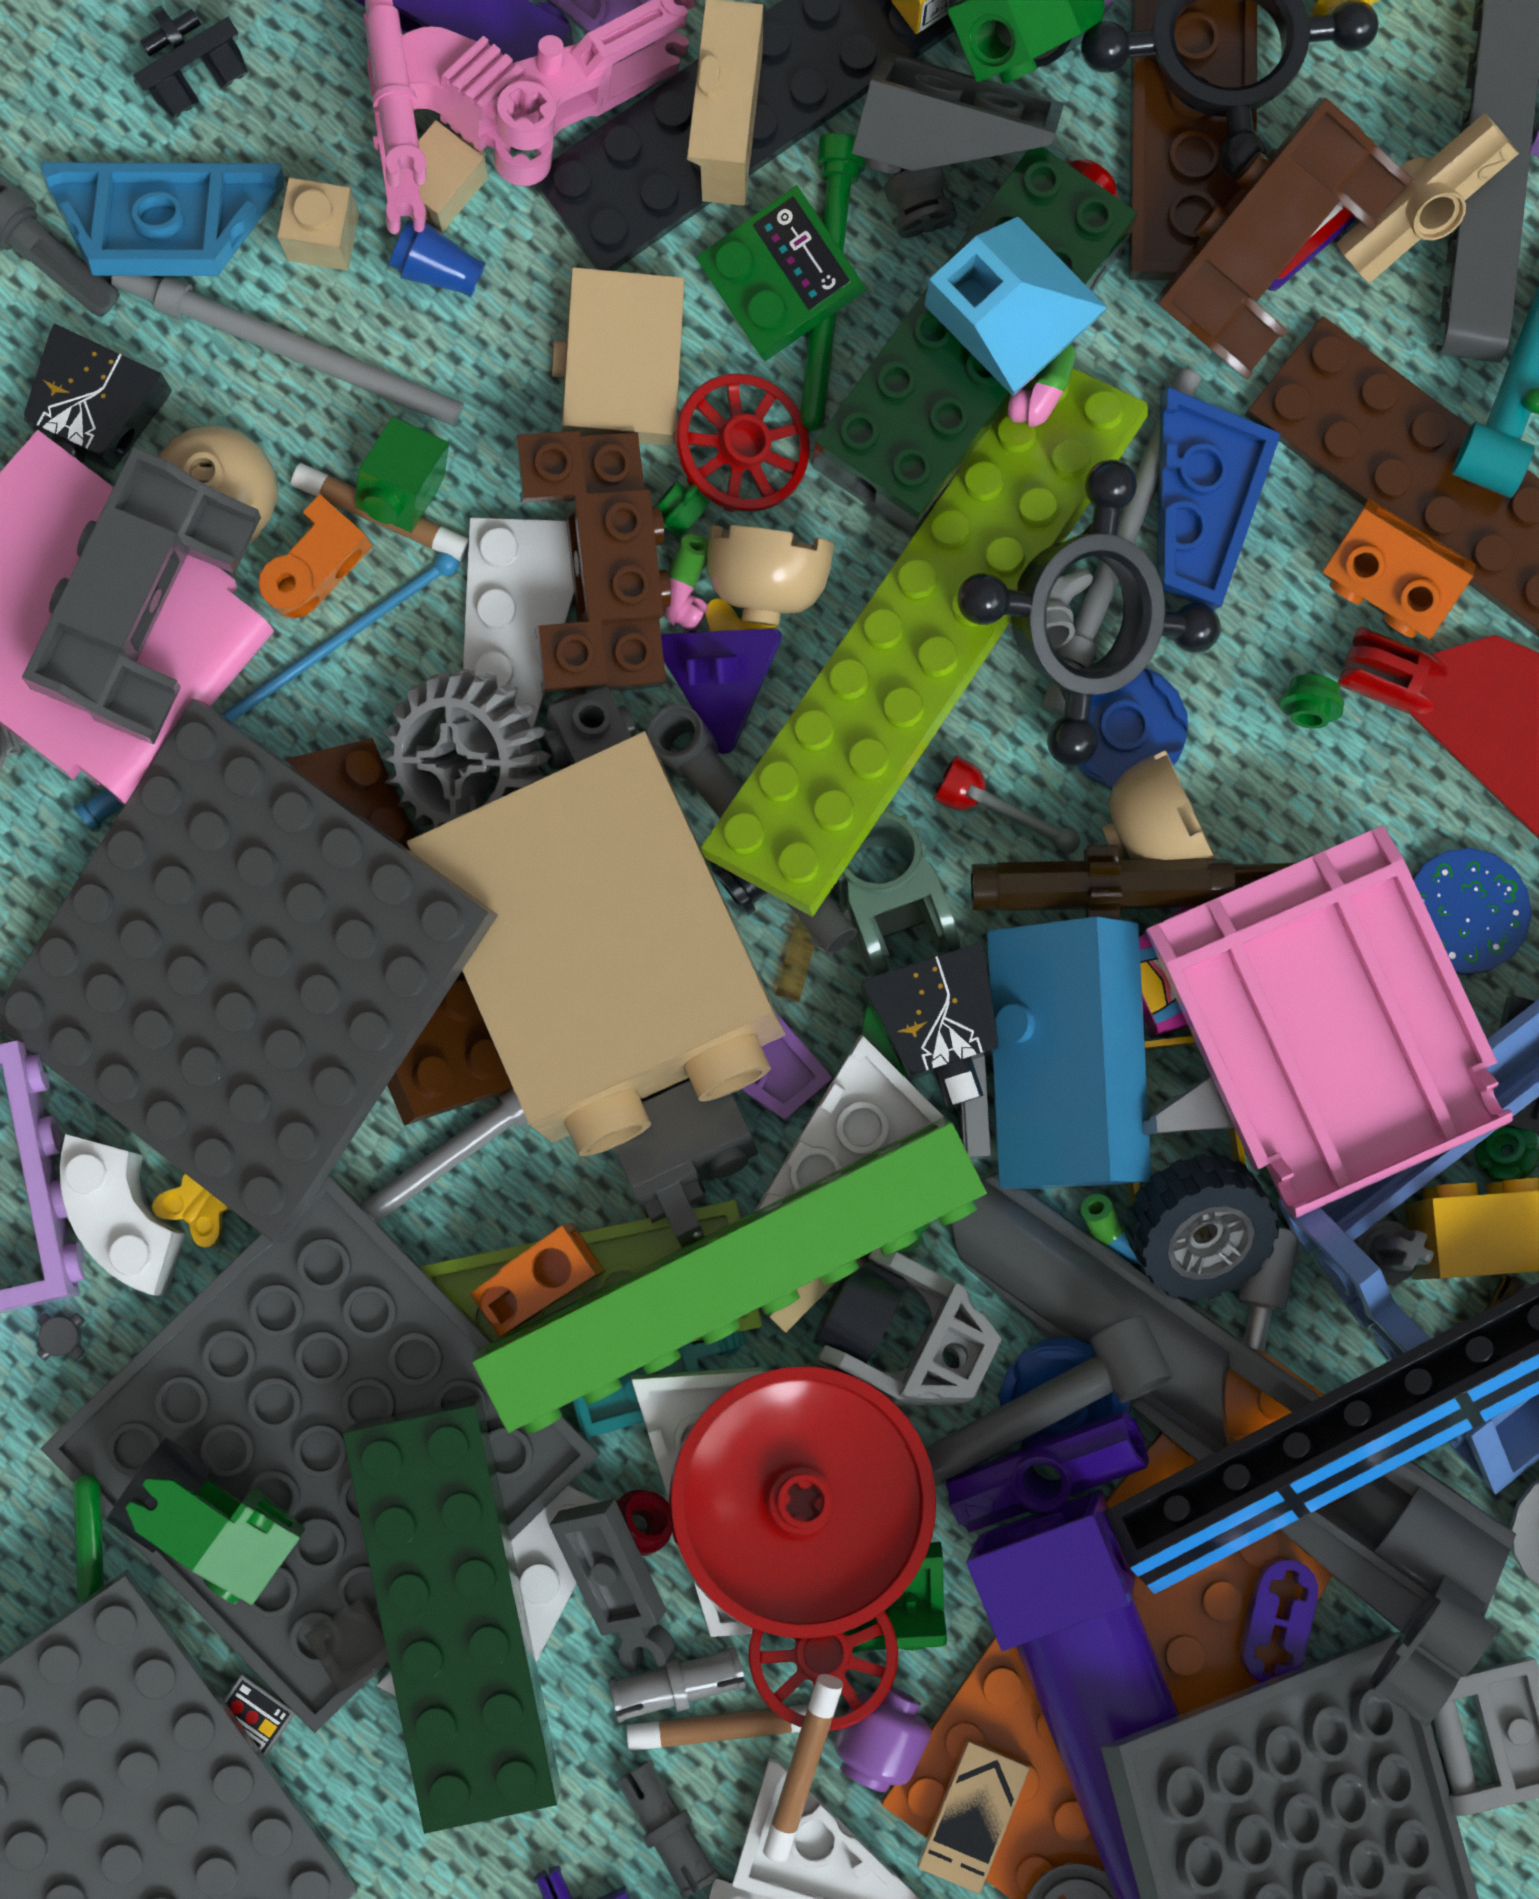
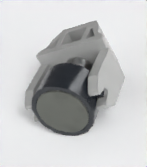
[813,1248,1002,1406]

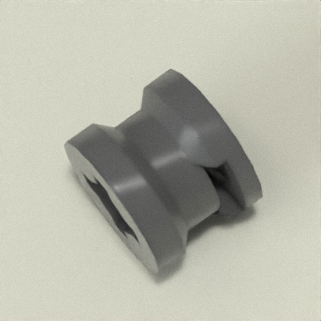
[884,166,957,238]

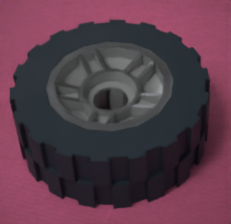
[1125,1154,1279,1301]

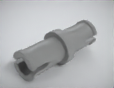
[608,1647,746,1723]

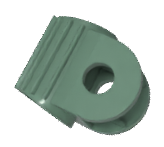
[833,807,961,977]

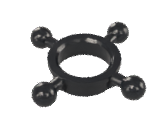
[1081,0,1379,180]
[957,459,1221,766]

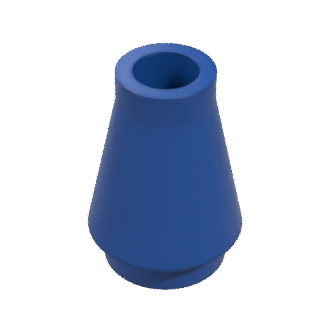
[389,220,486,297]

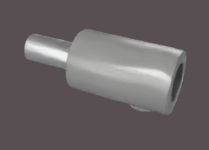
[1238,1228,1299,1352]

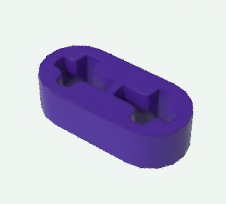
[1239,1557,1318,1683]

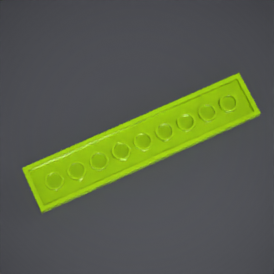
[700,368,1148,917]

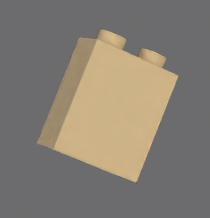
[407,731,786,1156]

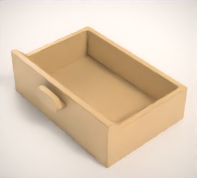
[687,0,763,206]
[551,267,685,445]

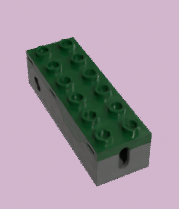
[813,147,1138,537]

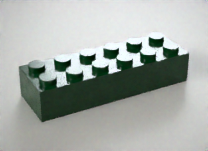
[343,1397,561,1834]

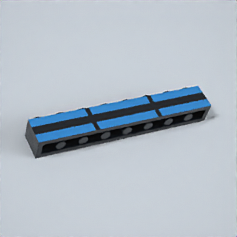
[1104,1282,1539,1594]

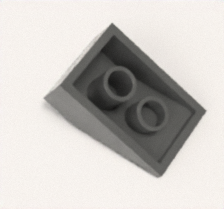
[852,51,1064,174]

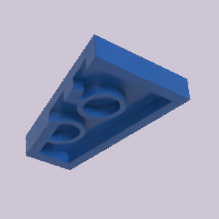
[1157,387,1281,610]

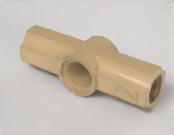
[1336,113,1519,284]

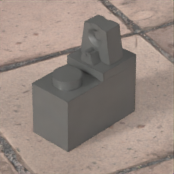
[614,1081,759,1248]

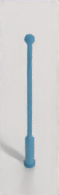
[73,552,459,832]

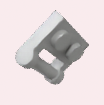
[1433,1656,1539,1816]

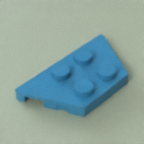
[41,162,284,276]

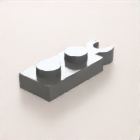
[549,1499,674,1672]

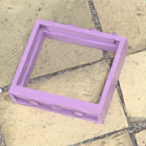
[0,1040,85,1314]

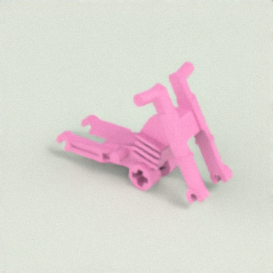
[363,0,695,234]

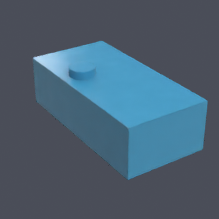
[987,916,1152,1189]

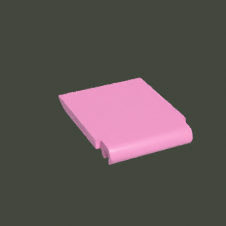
[0,430,274,806]
[1145,825,1513,1219]

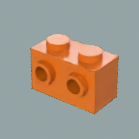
[1322,498,1476,640]

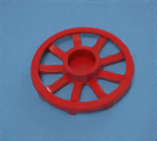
[673,373,810,512]
[748,1611,898,1731]

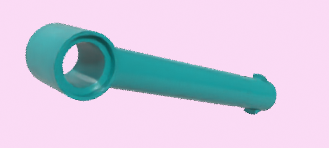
[1451,285,1539,498]

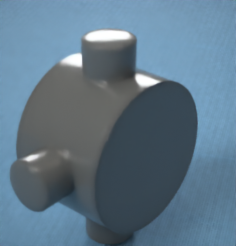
[37,1313,85,1361]

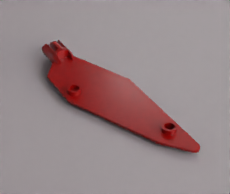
[1338,626,1539,839]

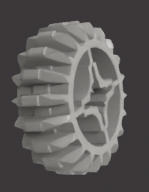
[380,669,552,828]

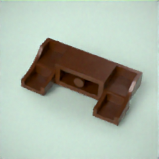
[1154,97,1414,380]
[514,431,671,693]

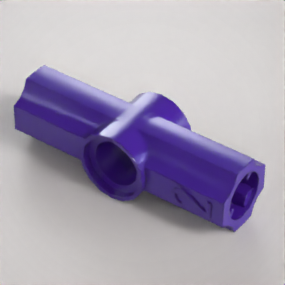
[945,1410,1150,1533]

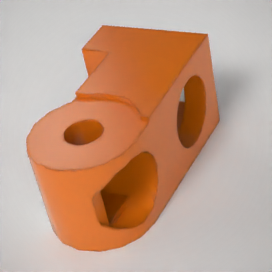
[258,494,373,619]
[470,1222,605,1338]

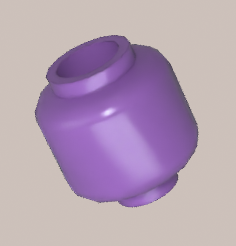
[834,1686,932,1792]

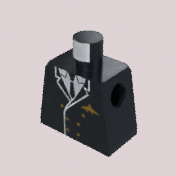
[24,323,172,470]
[860,942,998,1108]

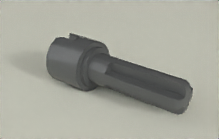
[0,173,120,317]
[1354,1220,1434,1285]

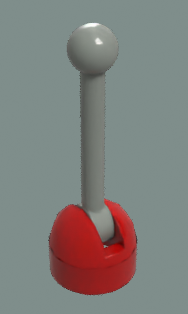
[933,755,1080,853]

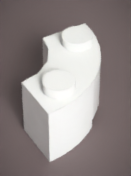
[60,1134,185,1296]

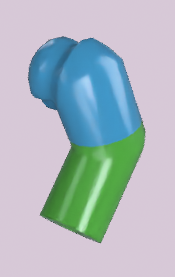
[1080,1194,1140,1266]

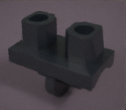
[133,5,248,120]

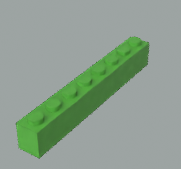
[472,1117,987,1434]

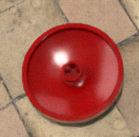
[669,1366,936,1639]

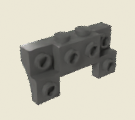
[22,447,261,745]

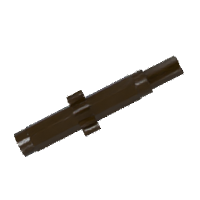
[971,845,1295,920]

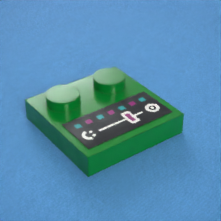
[695,185,867,362]

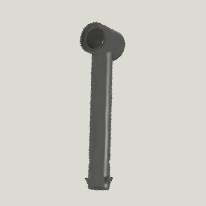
[647,704,857,954]
[925,1315,1174,1487]

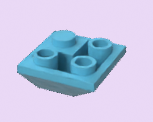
[924,217,1107,396]

